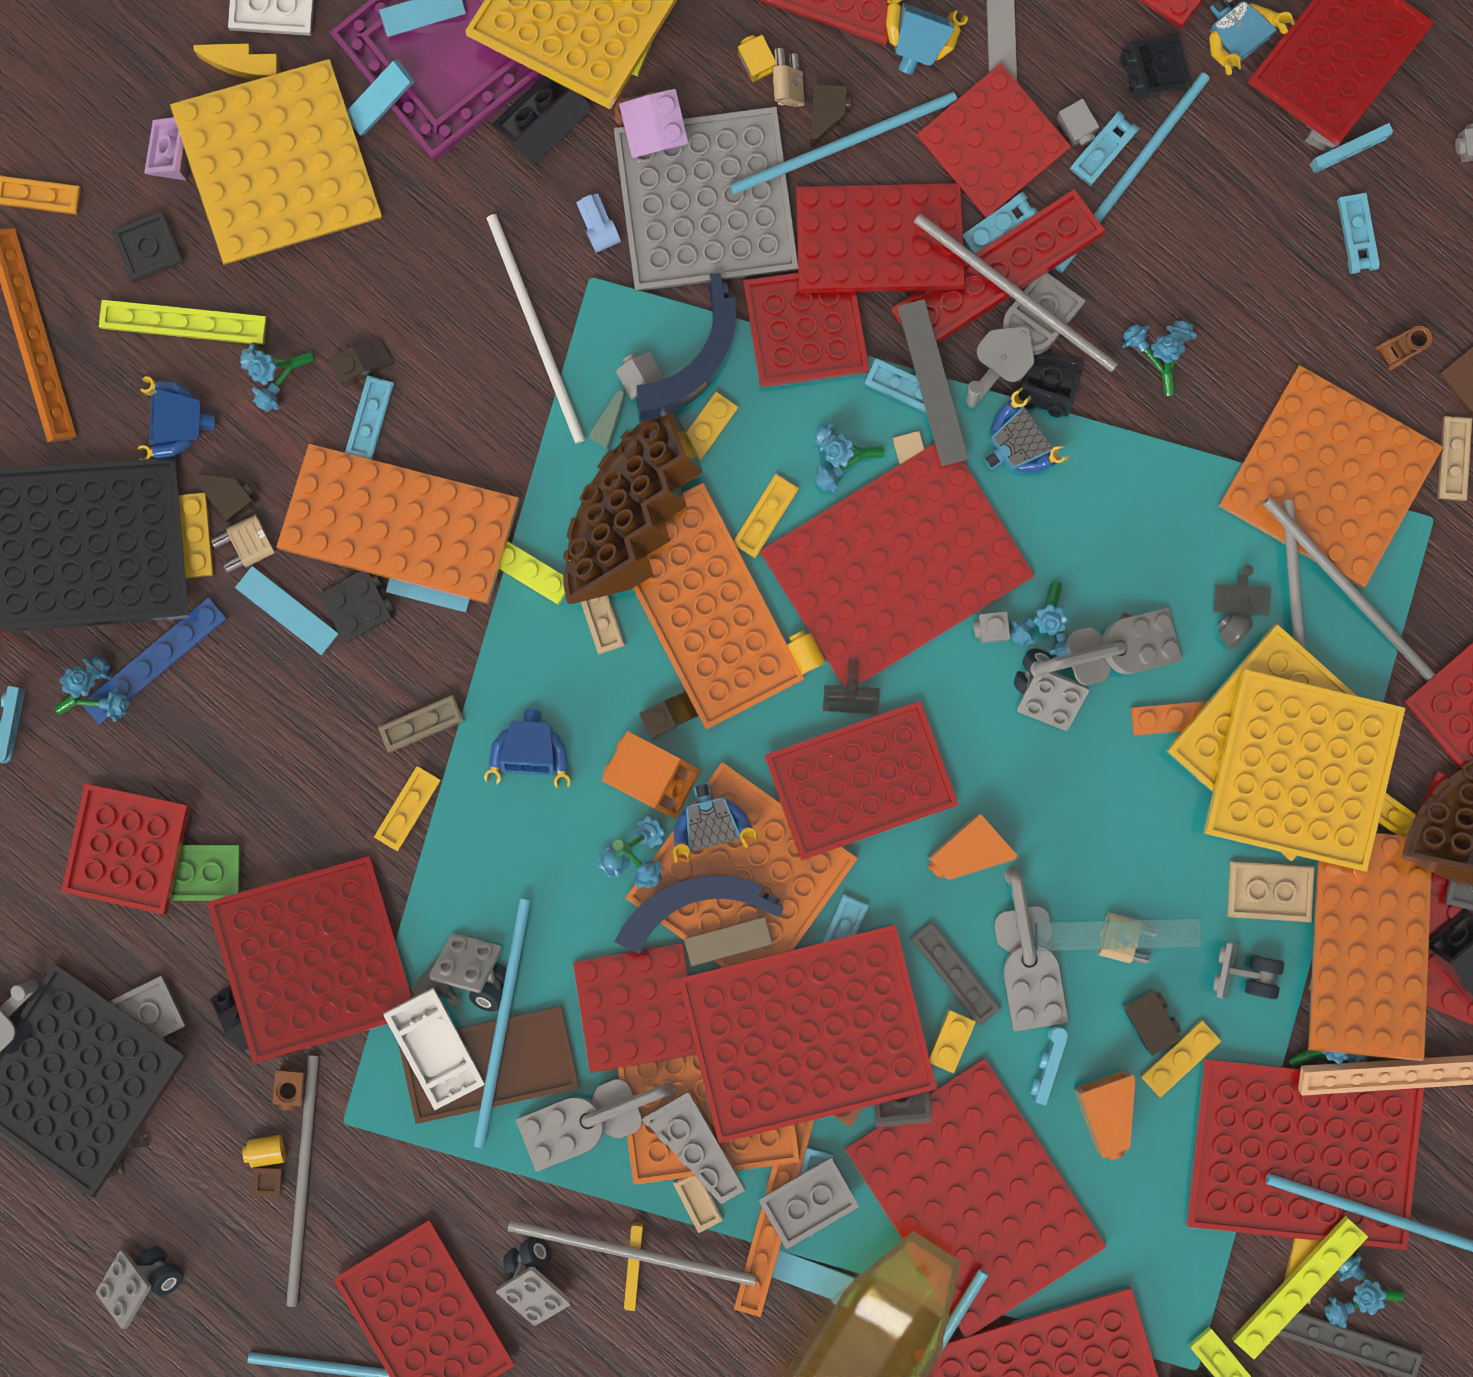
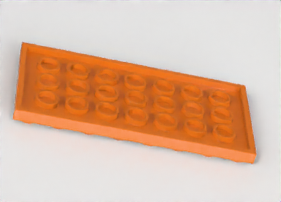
[276,444,520,604]
[633,483,804,730]
[1308,833,1431,1061]

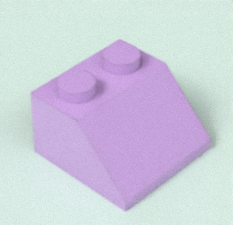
[619,89,688,158]

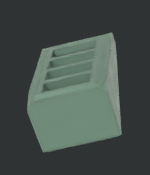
[589,390,625,450]

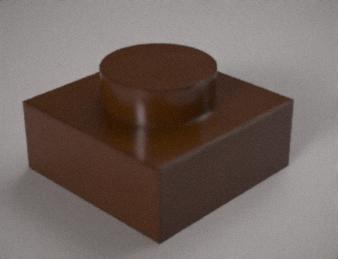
[252,1167,283,1197]

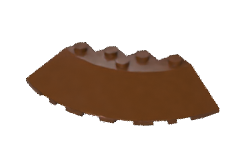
[563,412,703,605]
[1401,760,1473,886]

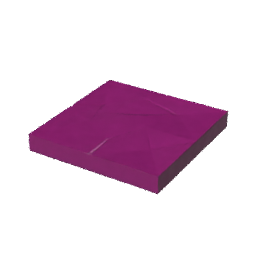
[330,0,544,163]

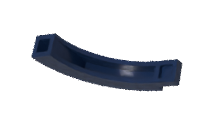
[636,273,736,421]
[614,875,784,954]

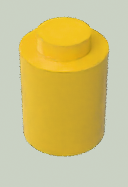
[787,630,826,675]
[242,1135,286,1168]

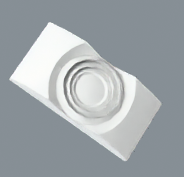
[383,987,485,1110]

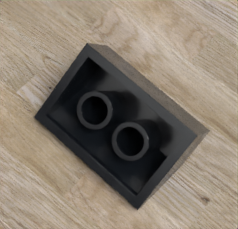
[492,76,592,165]

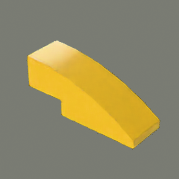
[194,44,281,80]

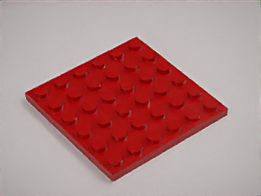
[207,856,412,1065]

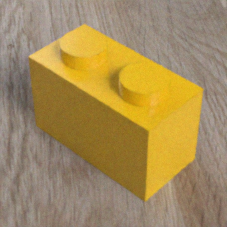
[928,1008,976,1073]

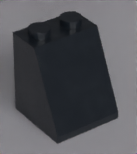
[1428,909,1473,1002]

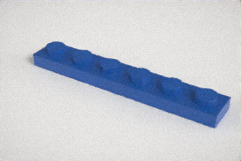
[83,597,228,725]

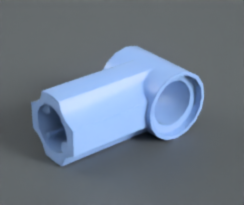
[576,193,621,253]

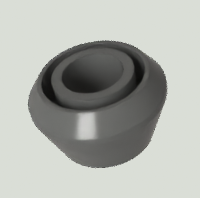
[1217,612,1253,648]

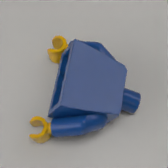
[137,376,215,460]
[484,709,571,788]

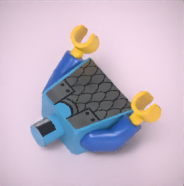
[983,388,1070,474]
[673,784,759,863]

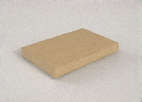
[1227,861,1314,922]

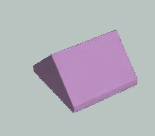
[144,117,189,181]

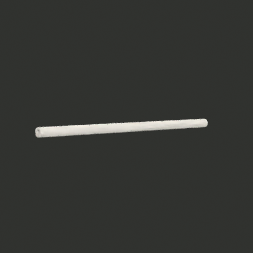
[487,214,585,444]

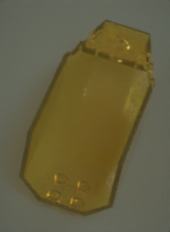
[783,1231,961,1377]

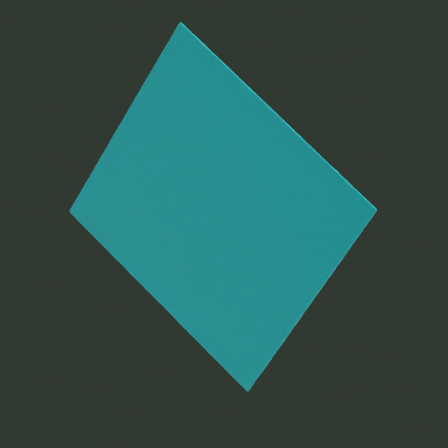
[344,278,1433,1370]

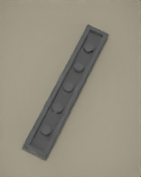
[897,299,969,467]
[1261,1299,1423,1377]

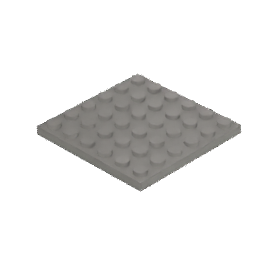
[614,107,798,291]

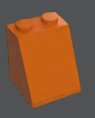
[601,731,701,819]
[927,814,1018,880]
[1074,1070,1135,1160]

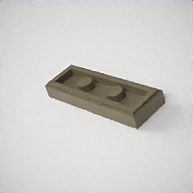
[378,695,465,753]
[684,917,772,966]

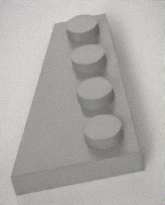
[641,1091,747,1204]

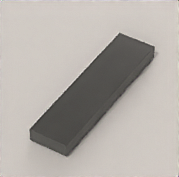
[910,921,1001,1026]

